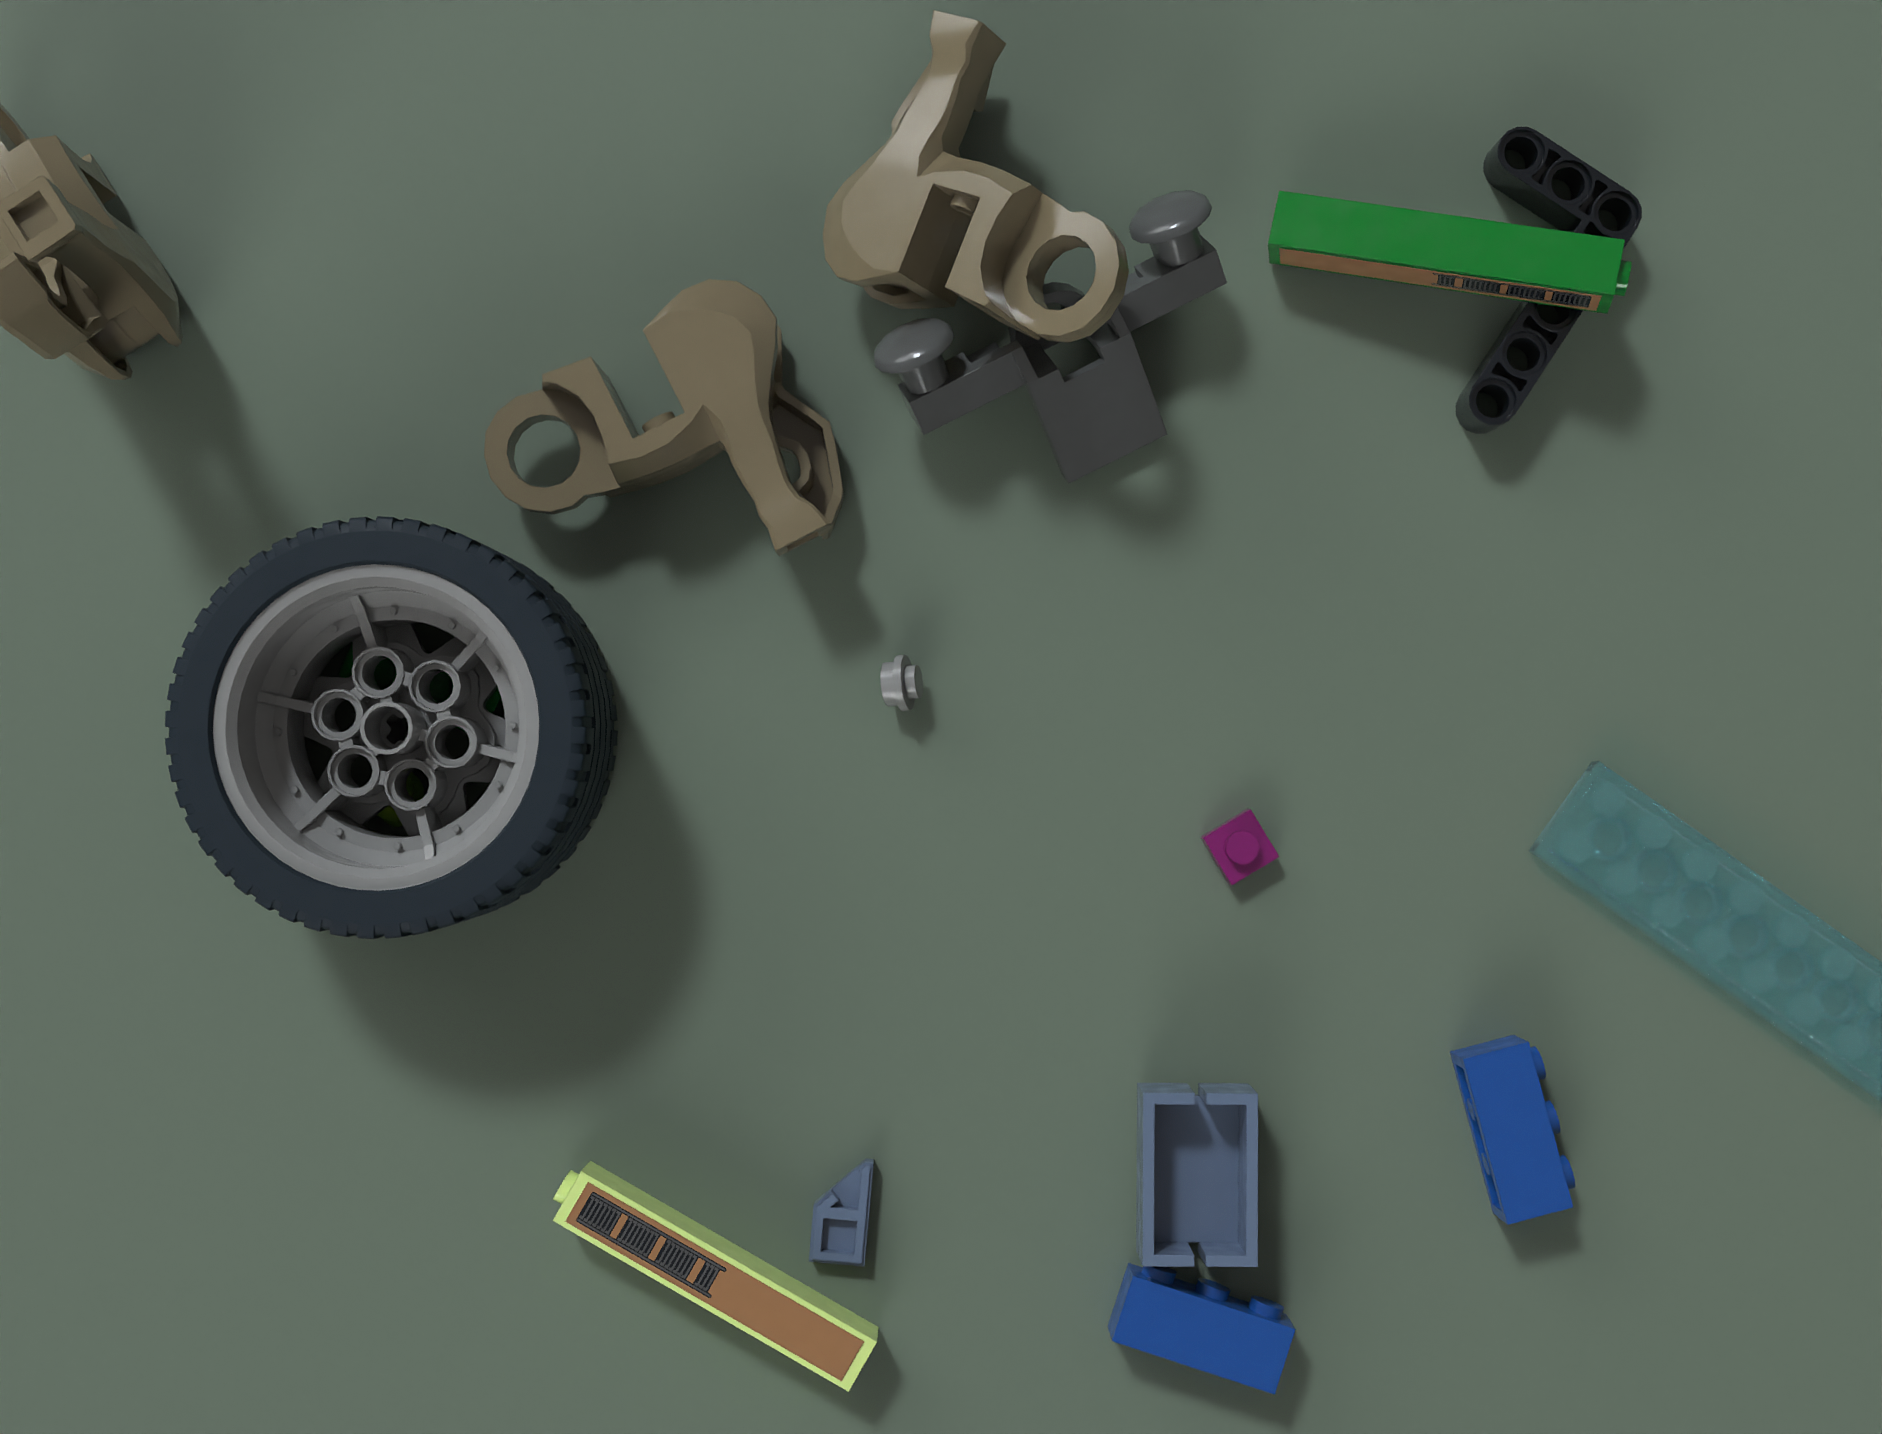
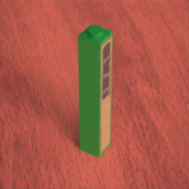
[1268,190,1632,314]

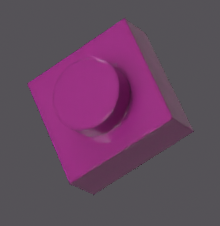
[1200,809,1279,885]

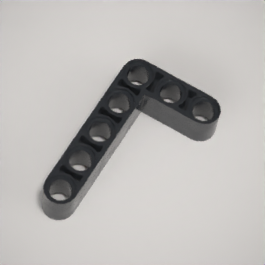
[1456,127,1642,434]

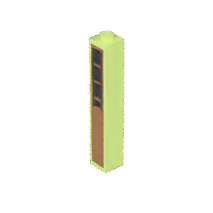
[553,1161,879,1392]

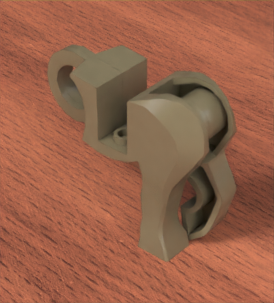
[823,10,1129,343]
[0,103,183,380]
[484,279,844,556]

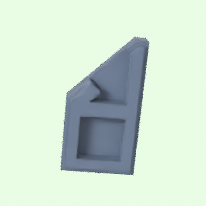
[809,1158,874,1266]

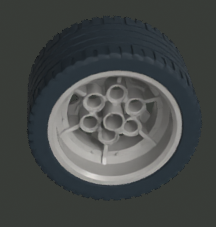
[165,516,618,939]

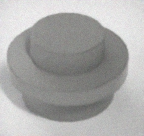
[880,655,923,711]

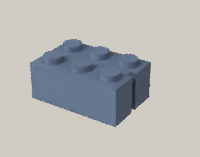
[1136,1083,1258,1267]

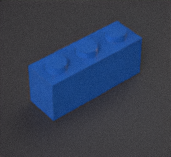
[1450,1035,1575,1225]
[1108,1263,1296,1395]

